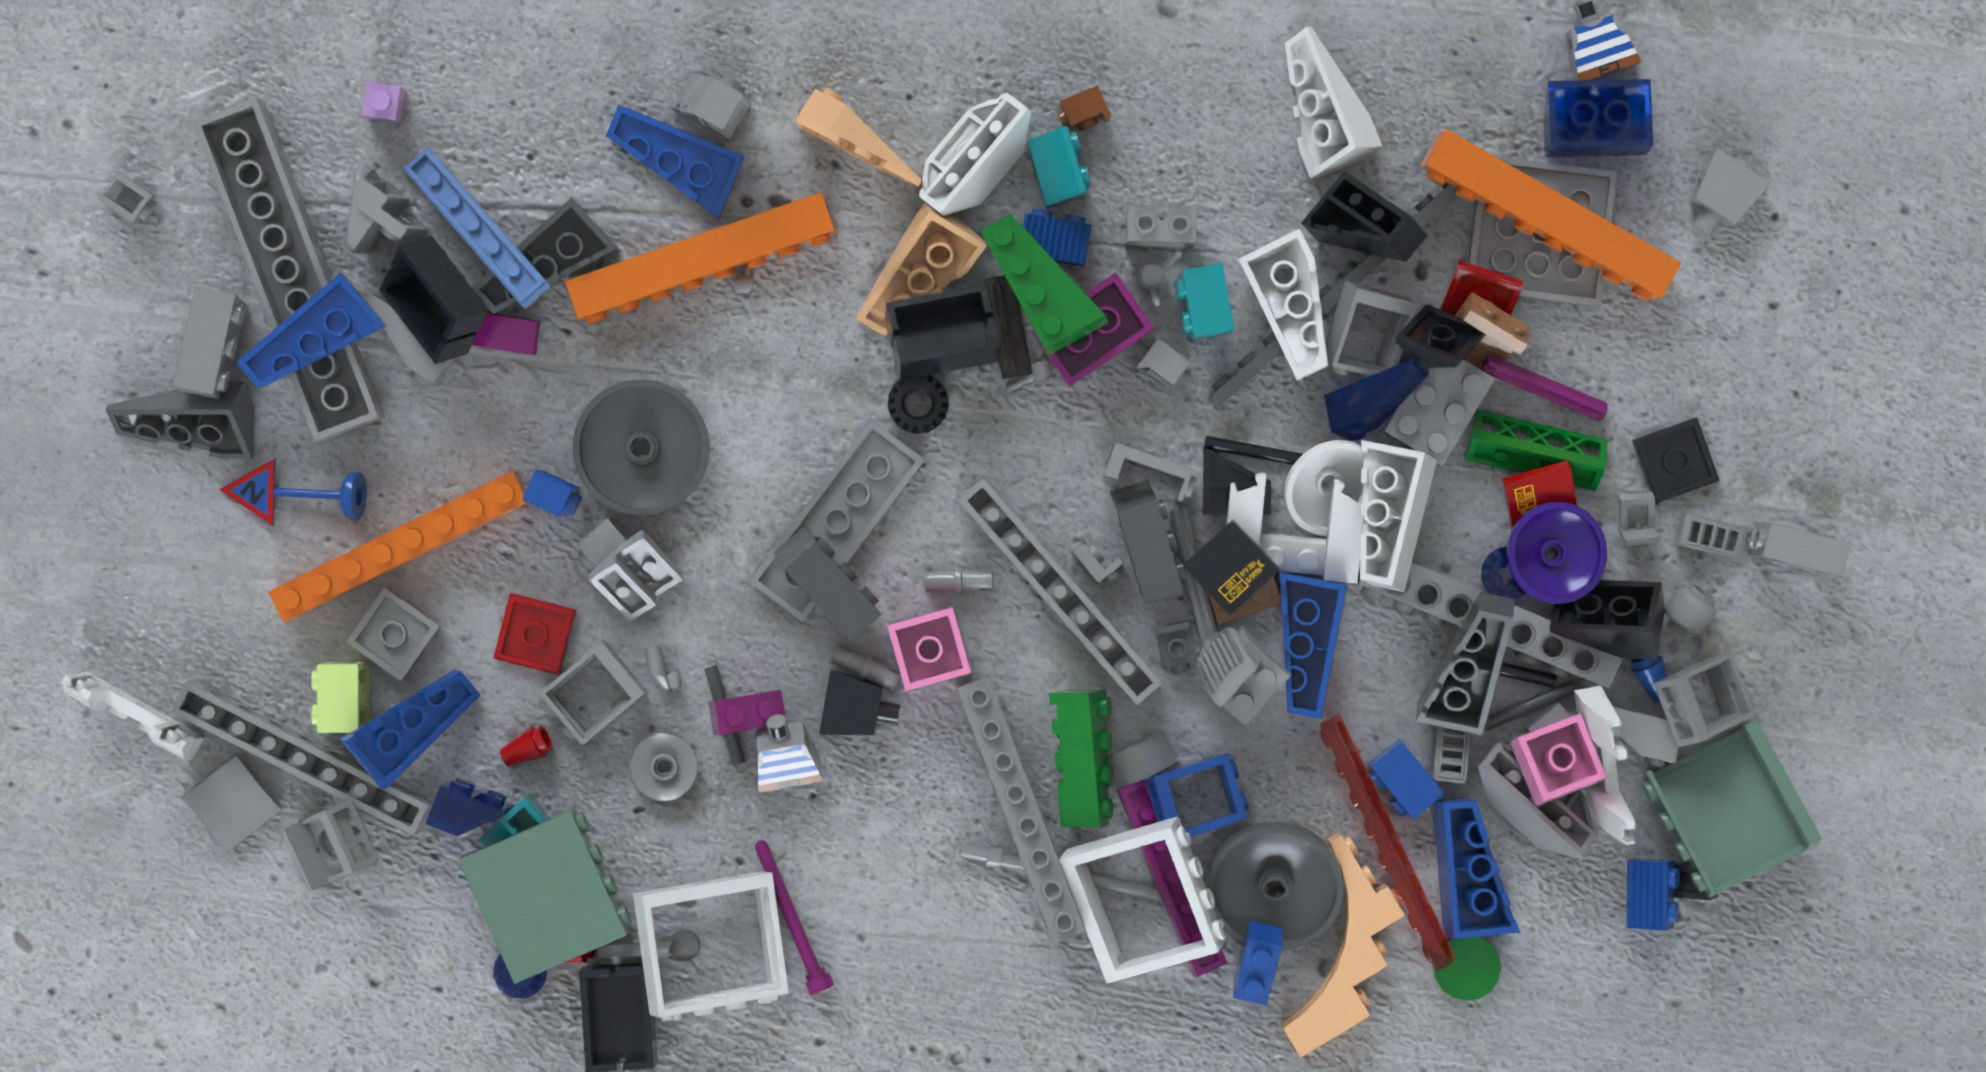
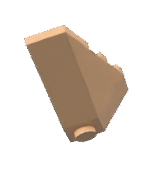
[795,88,922,189]
[856,202,987,336]

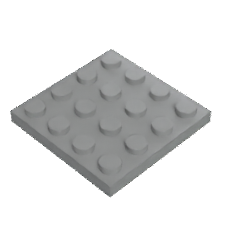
[1468,156,1618,307]

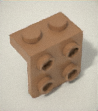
[1455,292,1529,370]

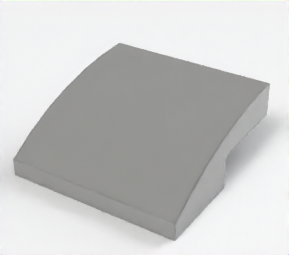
[588,530,683,622]
[183,753,281,852]

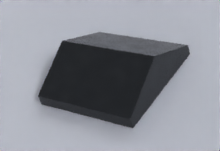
[1395,304,1486,368]

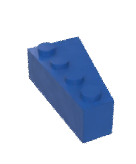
[1280,572,1348,719]
[1433,797,1520,939]

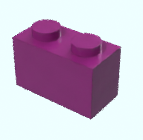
[708,690,785,735]

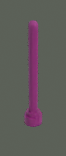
[755,840,835,996]

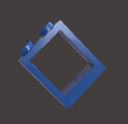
[1145,753,1248,843]

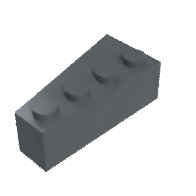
[472,197,618,314]
[1416,592,1514,736]

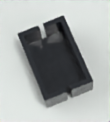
[379,236,489,364]
[885,284,1001,381]
[579,963,658,1072]

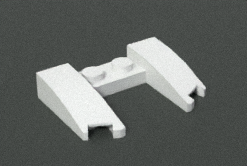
[1226,473,1363,584]
[62,671,205,761]
[1574,685,1635,845]

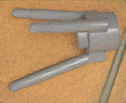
[1124,250,1182,307]

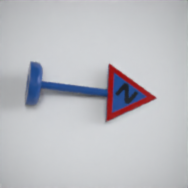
[219,458,367,526]

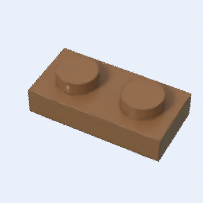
[1208,576,1282,625]

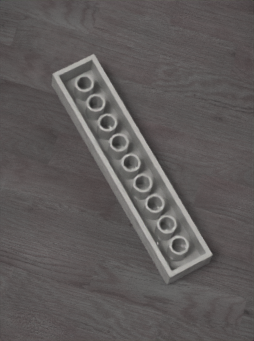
[193,98,385,442]

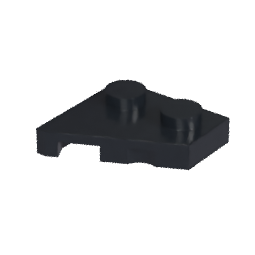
[1202,449,1271,515]

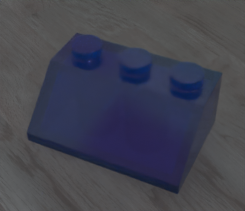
[1543,79,1654,157]

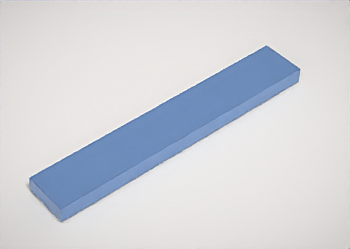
[402,146,551,309]

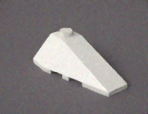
[1285,27,1383,179]
[1239,228,1329,381]

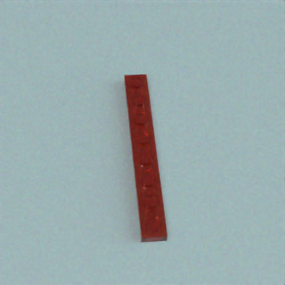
[1320,713,1456,970]

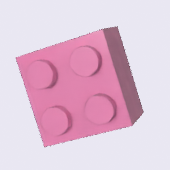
[887,606,972,691]
[1510,713,1607,806]

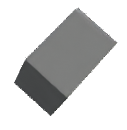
[1108,731,1177,789]

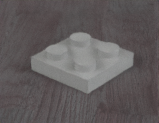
[345,587,442,681]

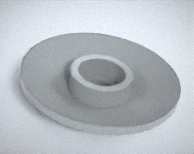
[630,733,698,801]

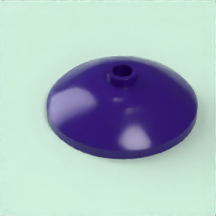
[1507,502,1607,604]

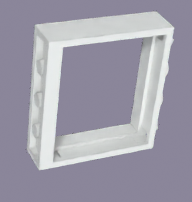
[1059,816,1226,983]
[633,871,789,1022]

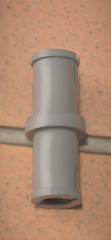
[924,567,993,594]
[831,644,901,691]

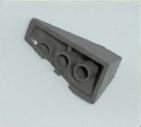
[105,381,254,459]

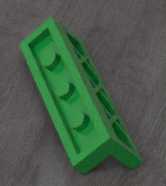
[1464,409,1608,491]

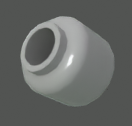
[1665,585,1716,636]

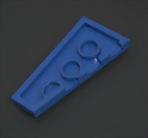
[606,105,745,219]
[236,273,387,389]
[339,669,481,790]

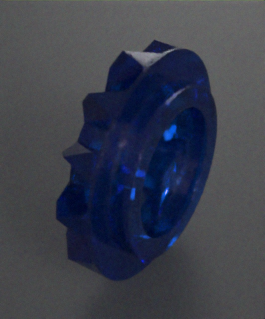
[1481,547,1526,600]
[493,954,547,999]

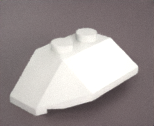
[919,93,1031,216]

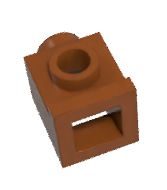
[1056,85,1111,132]

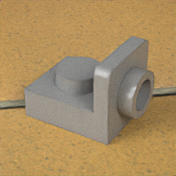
[1071,543,1124,584]

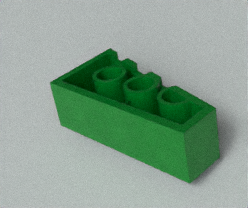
[980,214,1108,356]
[1049,689,1113,827]

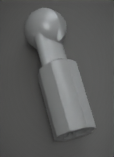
[598,929,700,965]

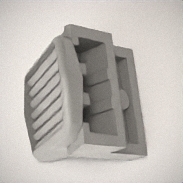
[345,163,429,254]
[1196,626,1291,725]

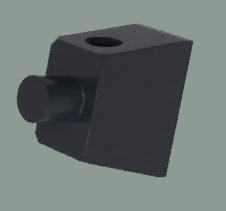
[819,669,900,735]

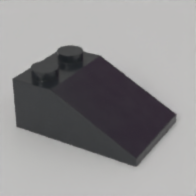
[1549,580,1665,660]

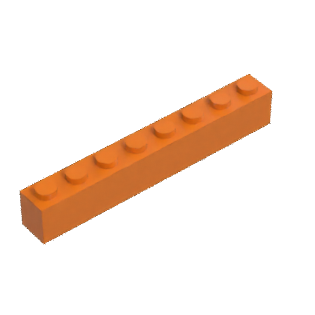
[1419,129,1681,302]
[565,192,836,325]
[268,471,529,622]

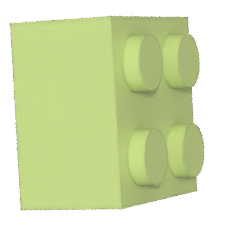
[311,661,370,733]

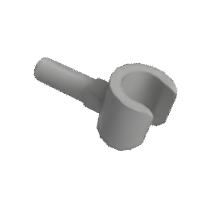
[734,264,754,296]
[1007,360,1052,392]

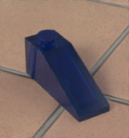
[1324,359,1429,441]

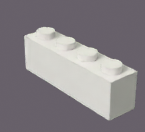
[1360,440,1437,592]

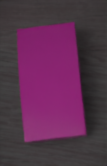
[472,312,541,355]

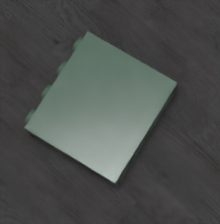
[1642,718,1822,898]
[458,806,632,984]

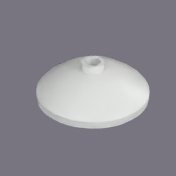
[1284,440,1363,536]

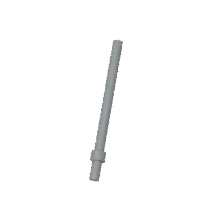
[960,843,1159,901]

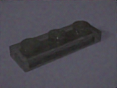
[983,276,1033,379]

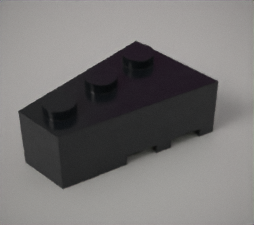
[1301,171,1428,262]

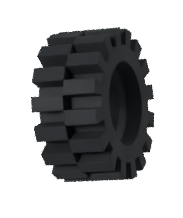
[887,375,949,434]

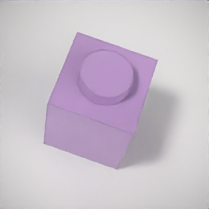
[362,82,407,125]

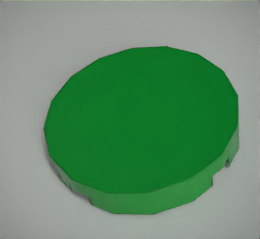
[1432,937,1501,1001]

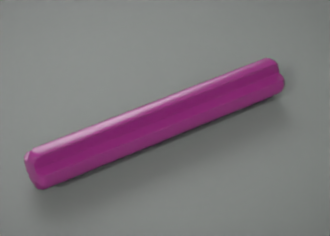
[1482,355,1608,421]

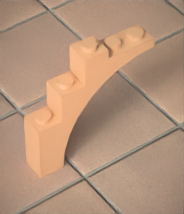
[1281,833,1406,1058]

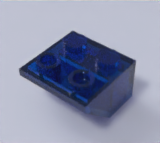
[426,778,513,836]

